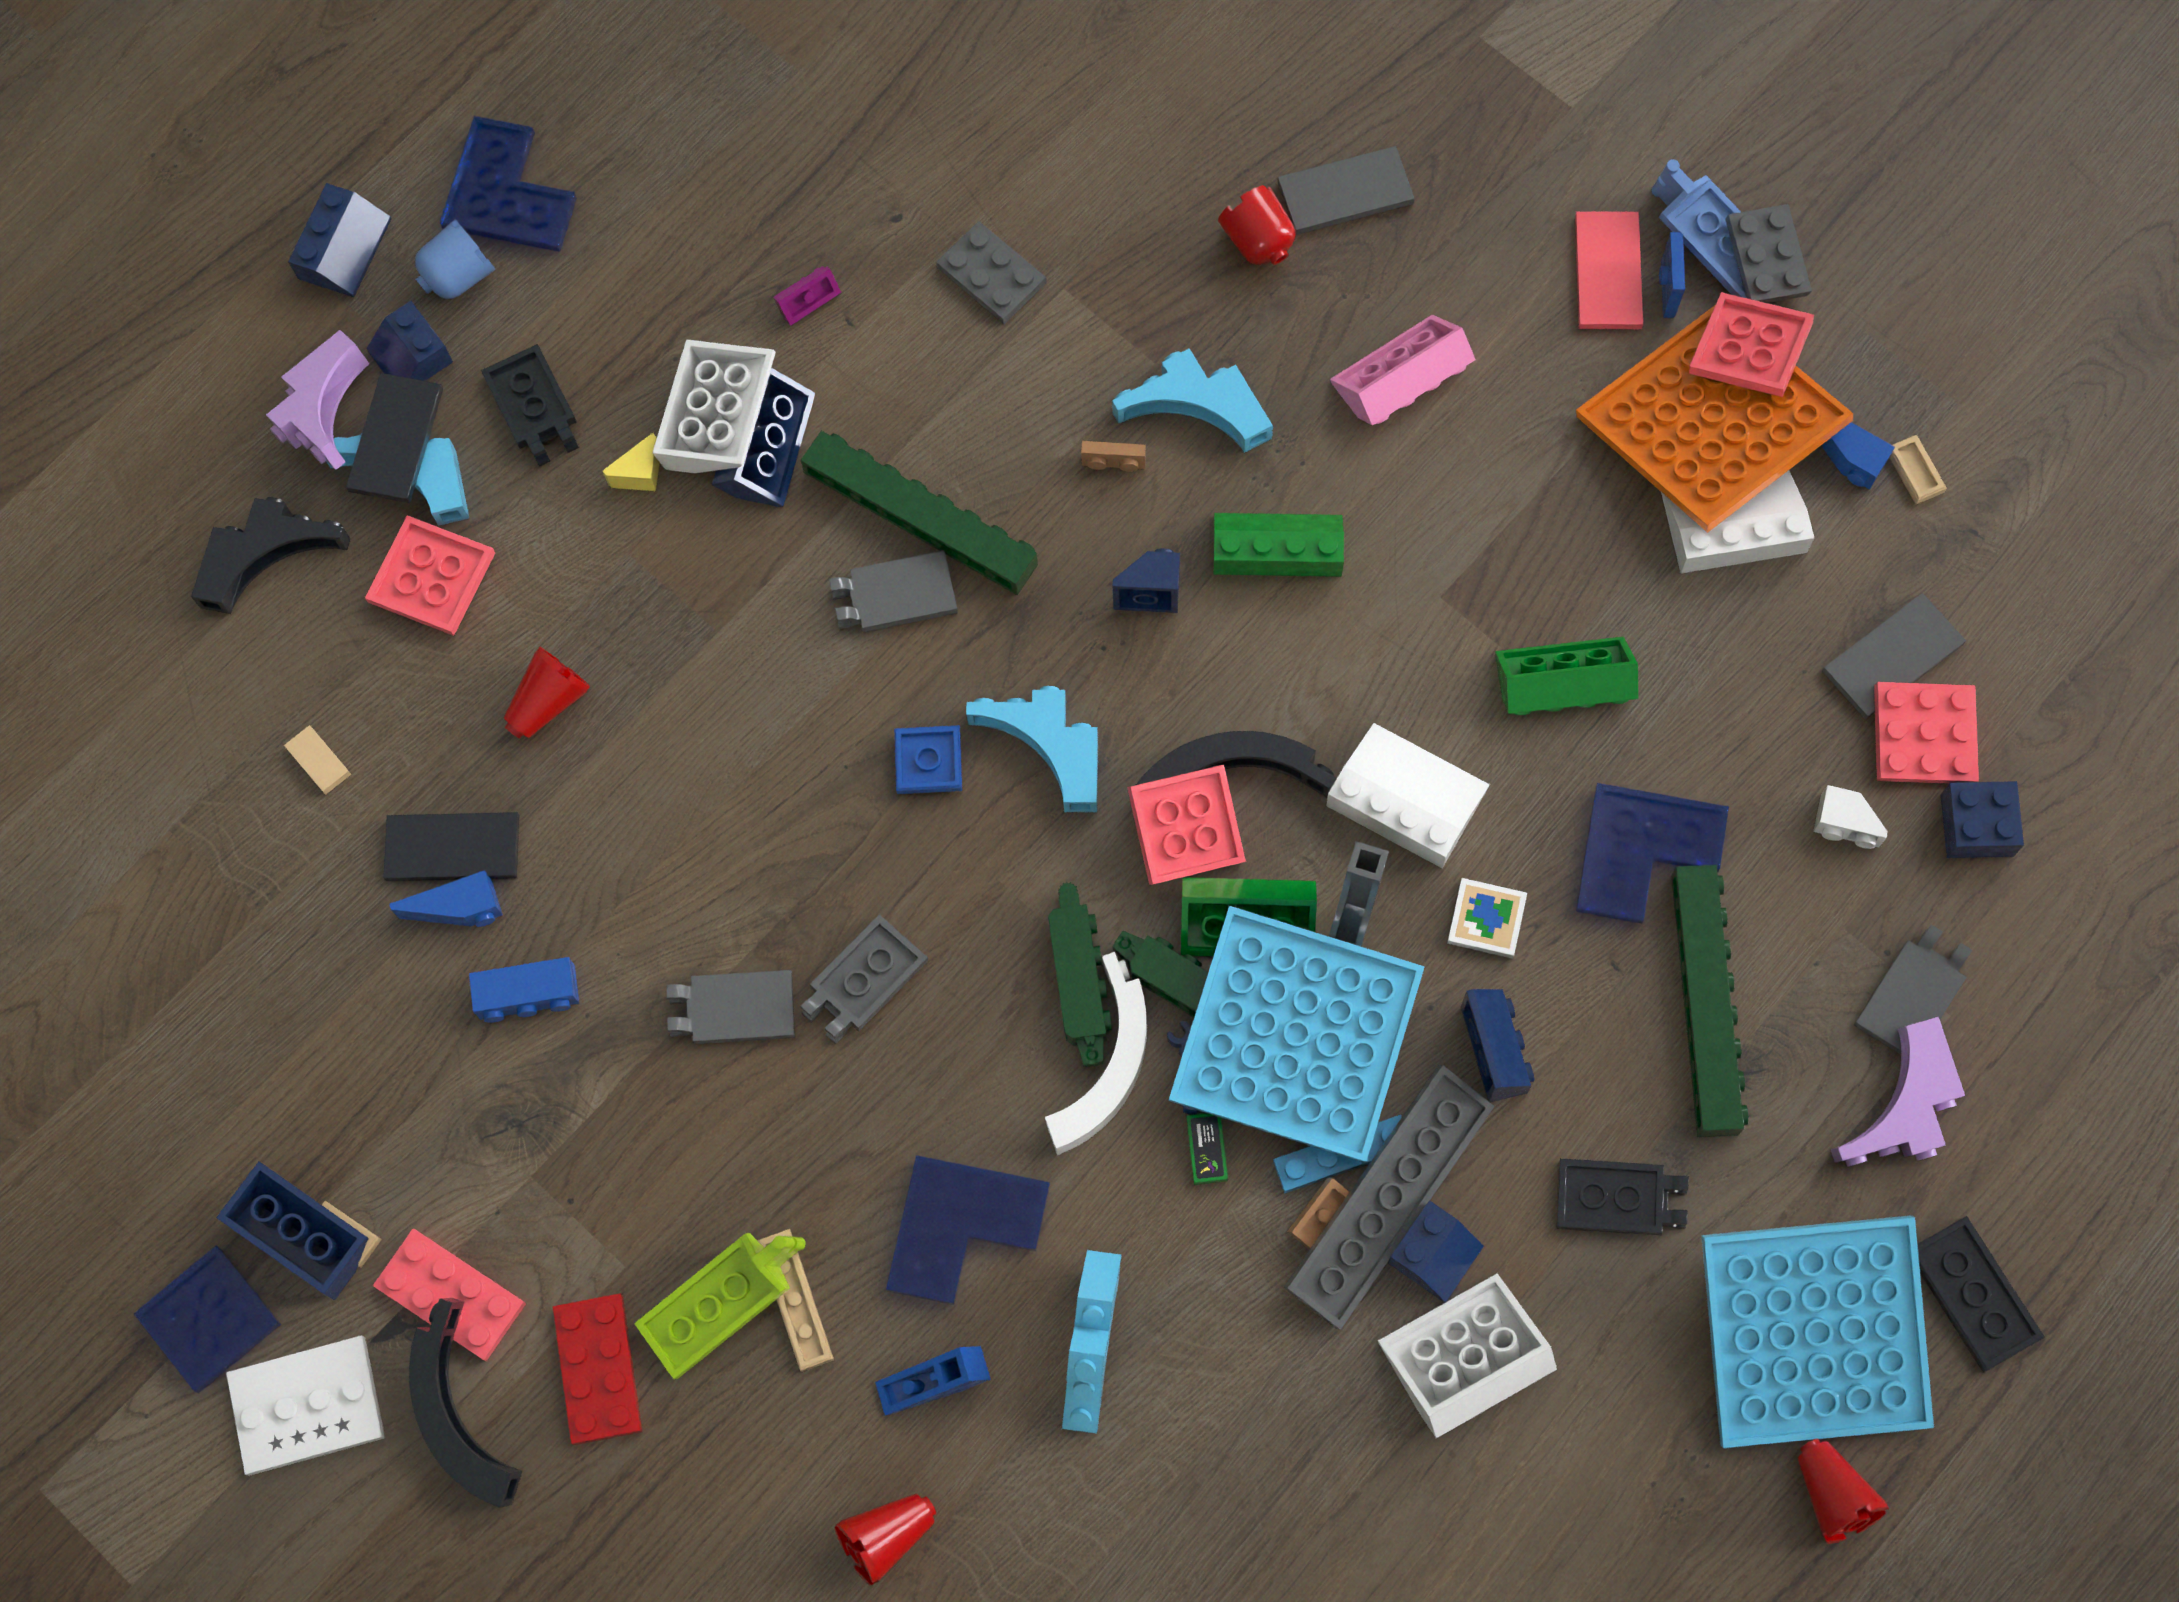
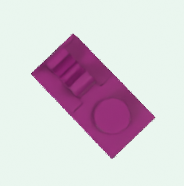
[773,266,842,326]

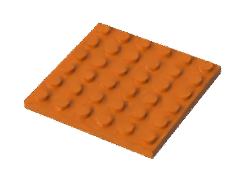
[1576,305,1854,533]

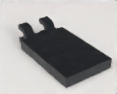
[481,344,579,467]
[1557,1158,1689,1236]

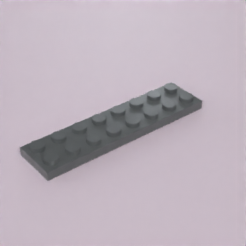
[1283,1065,1495,1330]

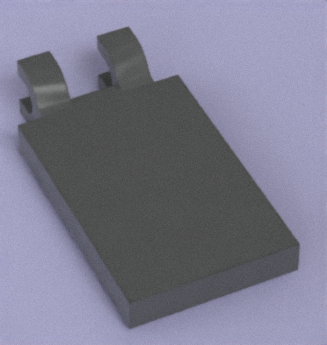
[829,550,958,633]
[801,915,928,1044]
[1854,925,1972,1055]
[666,970,795,1044]

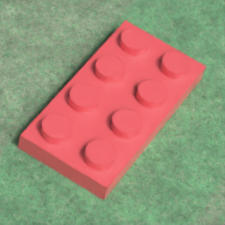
[373,1228,526,1362]

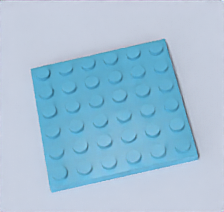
[1169,906,1425,1163]
[1701,1216,1934,1448]

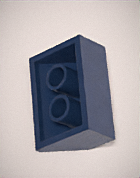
[288,183,391,297]
[1461,989,1534,1103]

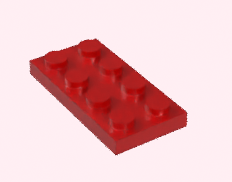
[553,1293,642,1445]

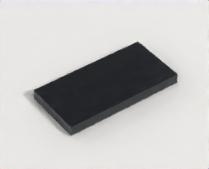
[346,373,443,503]
[383,812,520,881]
[1917,1216,2045,1373]

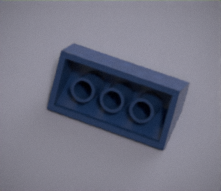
[712,368,815,507]
[216,1161,368,1300]

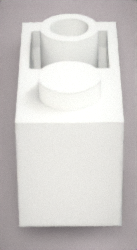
[1814,785,1888,849]

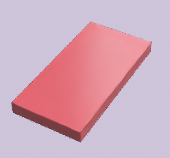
[1575,211,1643,329]

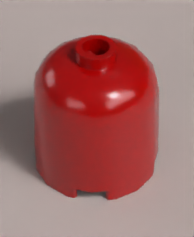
[1218,185,1296,265]

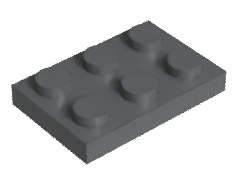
[1725,204,1812,303]
[936,221,1047,324]

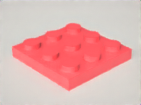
[1690,292,1814,397]
[365,515,495,636]
[1874,682,1979,784]
[1127,765,1246,885]

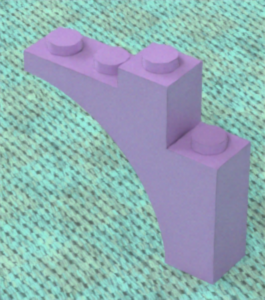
[266,330,369,470]
[1831,1017,1965,1167]

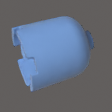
[415,219,495,299]

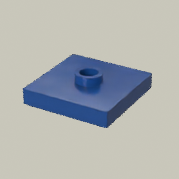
[1659,232,1685,318]
[894,725,963,794]

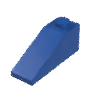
[1821,423,1895,490]
[389,870,503,927]
[875,1346,991,1416]

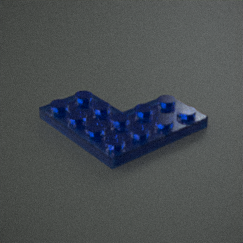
[440,116,577,252]
[1576,783,1729,924]
[886,1155,1050,1305]

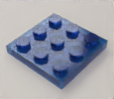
[133,1245,281,1393]

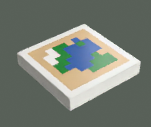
[1447,878,1527,959]

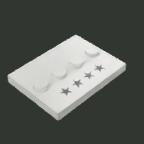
[226,1335,385,1476]

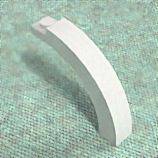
[1045,952,1147,1155]

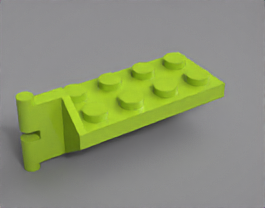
[634,1233,806,1379]

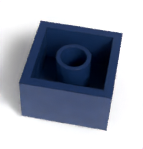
[1940,781,2024,858]

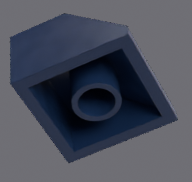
[366,301,453,381]
[1112,548,1180,613]
[1388,1200,1484,1303]

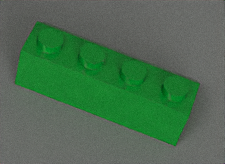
[1213,513,1344,577]
[1495,636,1639,715]
[1181,877,1317,956]

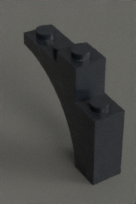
[191,497,351,614]

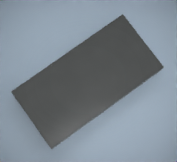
[1278,146,1415,235]
[1822,593,1966,720]

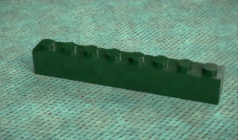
[800,430,1038,596]
[1671,865,1749,1137]

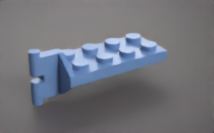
[1652,160,1746,298]

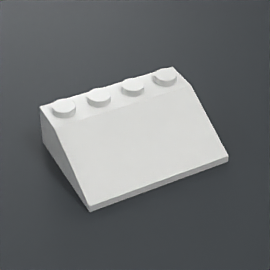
[653,340,775,473]
[1661,470,1814,573]
[1326,723,1489,868]
[1378,1274,1557,1438]

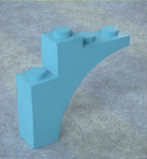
[1112,348,1273,453]
[326,433,469,526]
[966,686,1098,812]
[1062,1250,1121,1434]

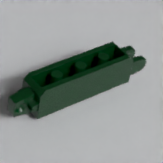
[1048,882,1112,1067]
[1112,931,1208,1018]

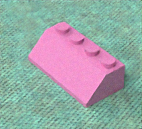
[1330,315,1476,425]

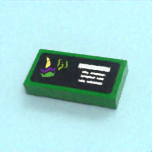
[1186,1114,1228,1185]

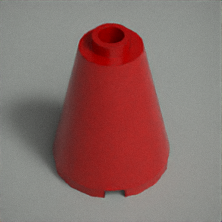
[503,647,590,739]
[1797,1439,1889,1544]
[834,1494,936,1586]

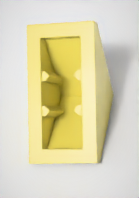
[603,433,660,491]

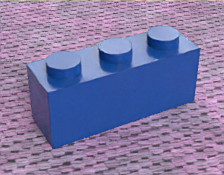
[469,957,579,1023]

